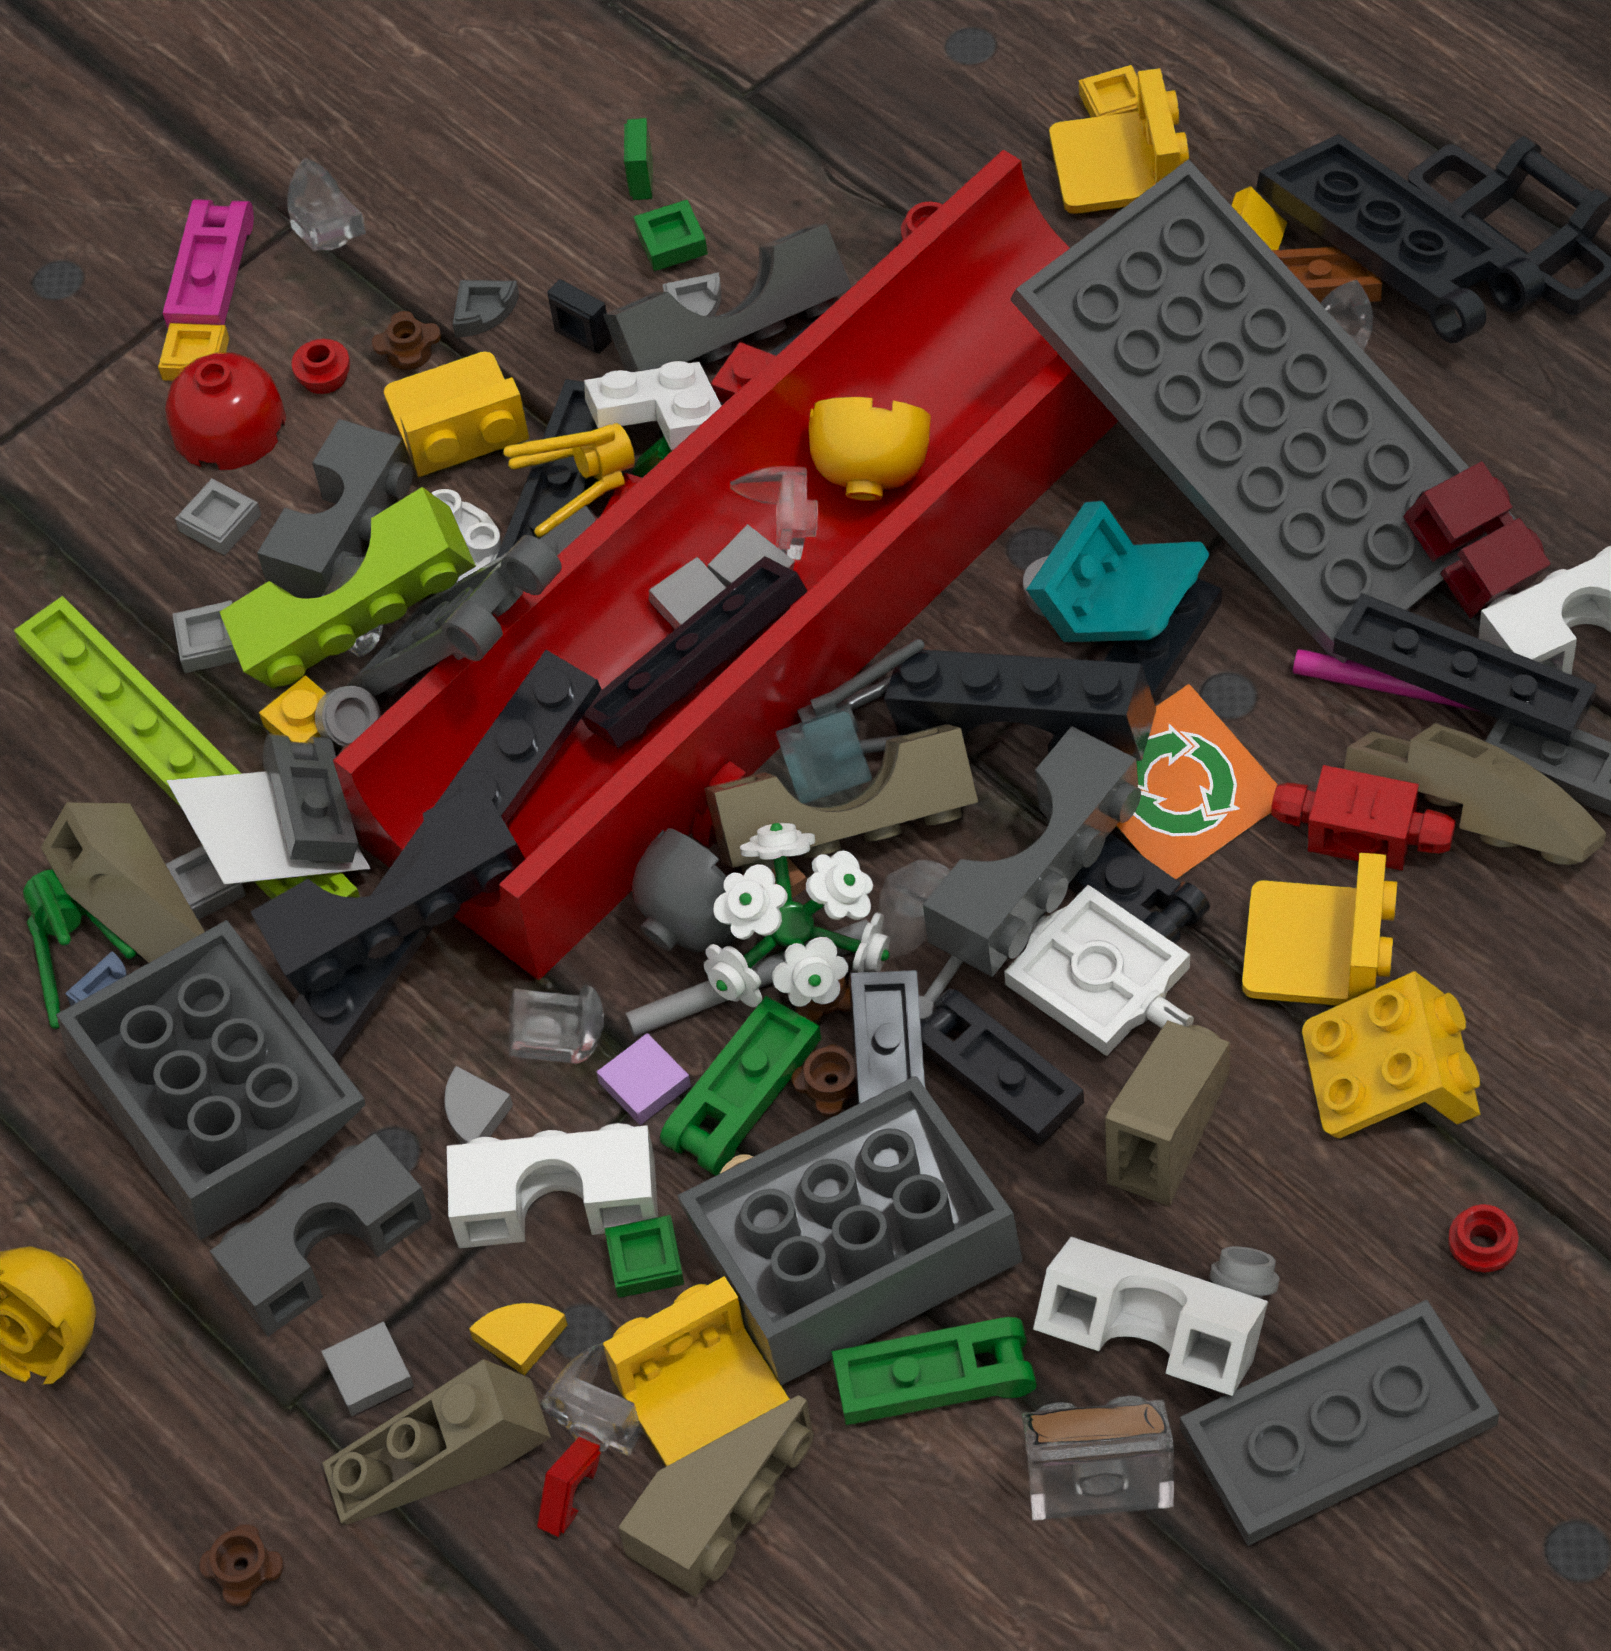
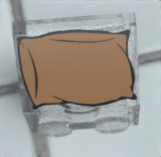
[1022,1396,1174,1521]

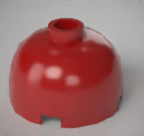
[165,352,286,470]

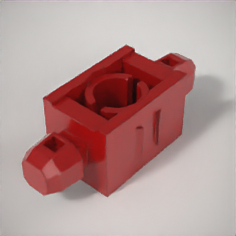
[1271,765,1456,871]

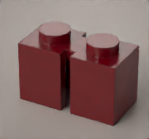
[1402,461,1551,619]

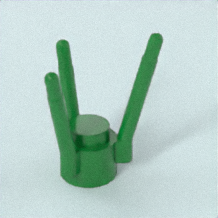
[23,869,136,1029]

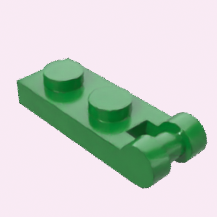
[660,996,821,1176]
[831,1317,1037,1425]

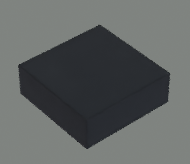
[547,279,612,354]

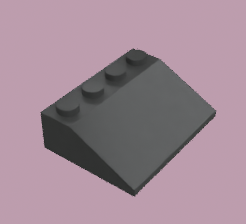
[56,920,365,1240]
[677,1076,1023,1385]

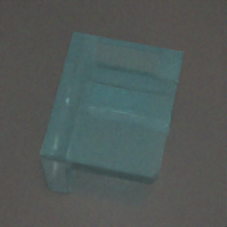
[776,709,872,804]

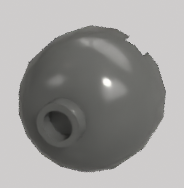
[631,828,737,953]

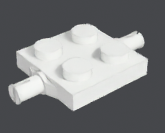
[1004,885,1194,1056]

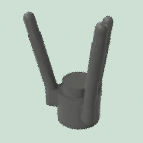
[797,639,925,763]

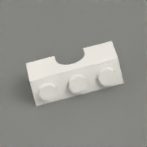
[1478,546,1611,675]
[447,1123,658,1248]
[1033,1237,1268,1396]

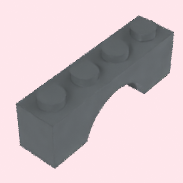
[603,224,852,372]
[922,726,1141,977]

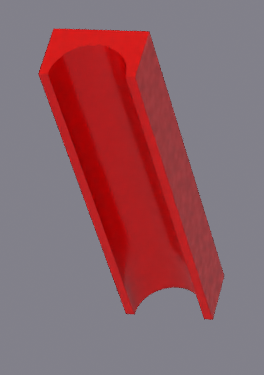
[333,150,1118,981]

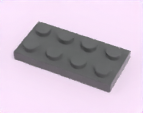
[1180,1299,1499,1546]

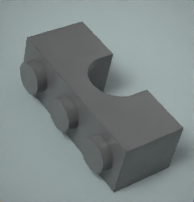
[257,419,413,599]
[210,1133,432,1337]

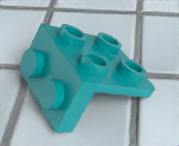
[1026,501,1209,642]

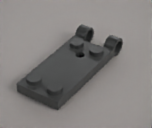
[347,535,562,697]

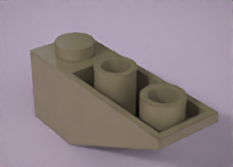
[41,802,205,963]
[322,1359,551,1525]
[618,1395,814,1597]

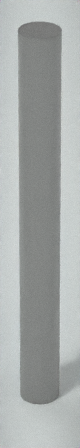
[625,919,868,1037]

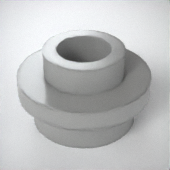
[1209,1246,1280,1299]

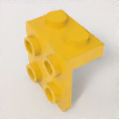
[1049,68,1189,214]
[384,352,529,477]
[1242,853,1397,1006]
[1302,971,1481,1138]
[603,1276,790,1467]

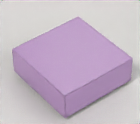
[597,1033,691,1125]

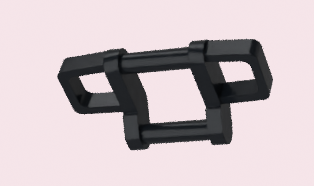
[1408,136,1611,315]

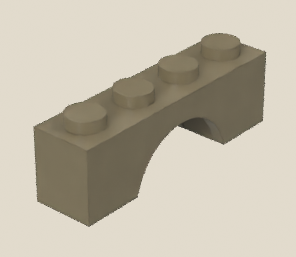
[704,724,978,874]

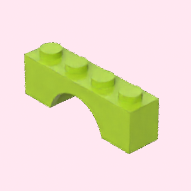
[219,487,476,689]

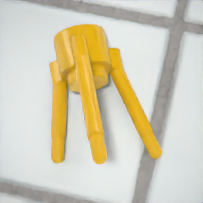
[503,423,635,538]

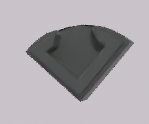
[453,280,519,337]

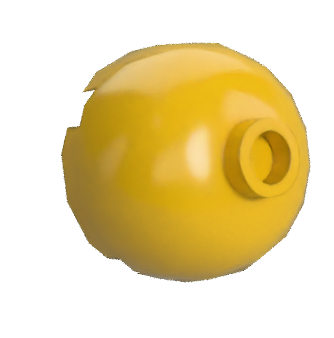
[809,397,931,501]
[0,1246,97,1385]

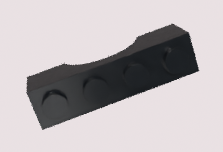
[884,648,1156,761]
[250,781,525,995]

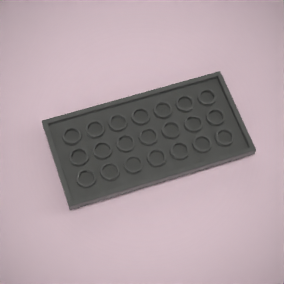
[1010,159,1516,663]

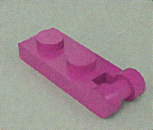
[163,199,254,328]

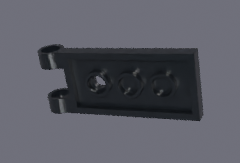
[1256,134,1545,343]

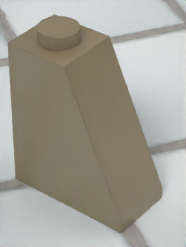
[1105,1020,1230,1207]

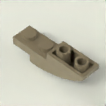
[1344,723,1606,865]

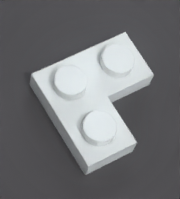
[584,361,721,450]

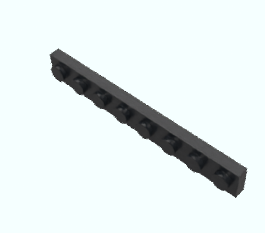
[293,650,602,1063]

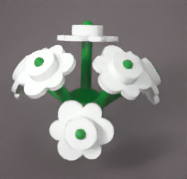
[704,823,890,1007]

